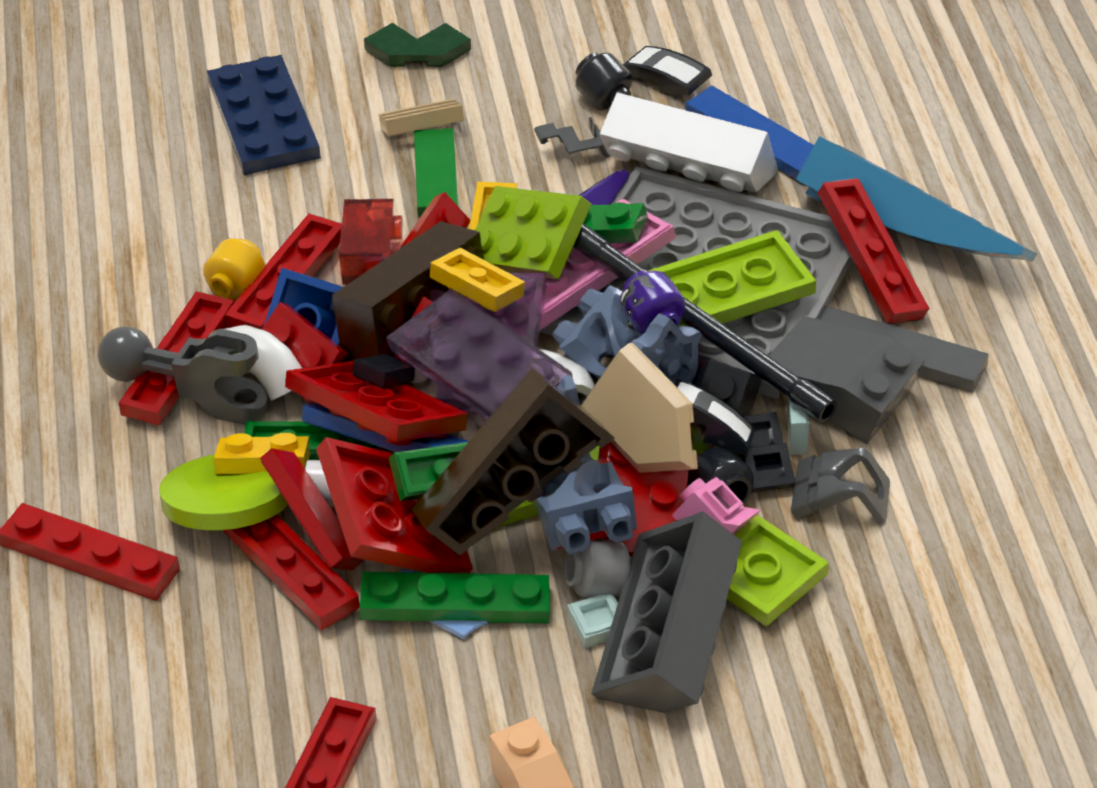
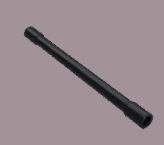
[573,223,837,423]

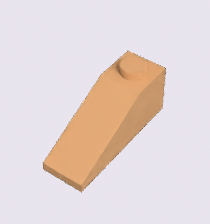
[489,717,574,788]

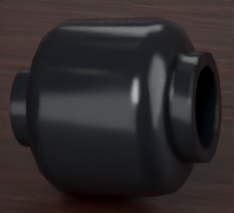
[575,53,633,110]
[687,447,754,505]

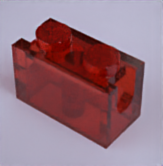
[339,199,403,285]

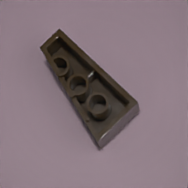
[332,221,484,362]
[411,367,615,555]

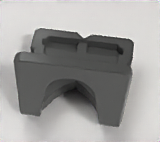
[791,448,890,523]

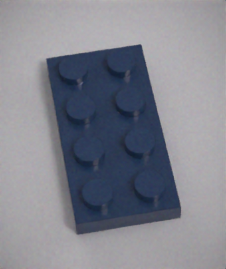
[207,55,321,175]

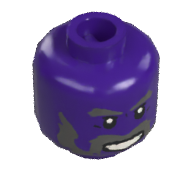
[619,270,686,335]

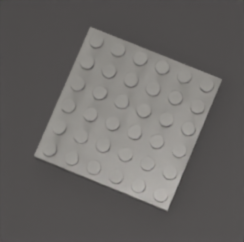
[539,166,853,399]

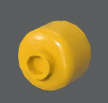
[203,238,265,300]

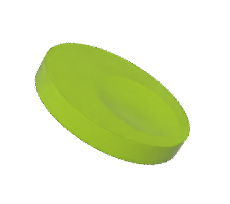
[159,454,288,530]

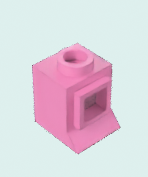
[672,477,761,535]

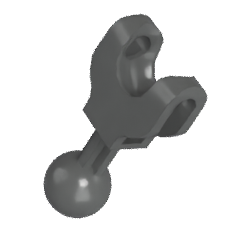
[98,326,269,424]

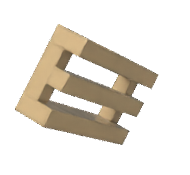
[378,98,464,136]

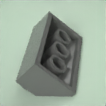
[591,511,742,713]

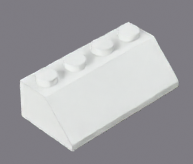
[600,92,778,193]

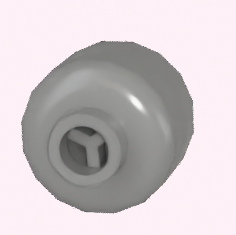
[565,538,632,599]

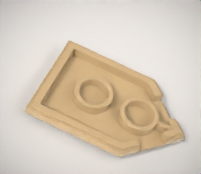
[581,343,698,473]

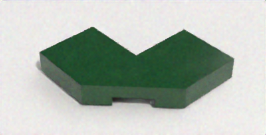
[364,23,471,66]

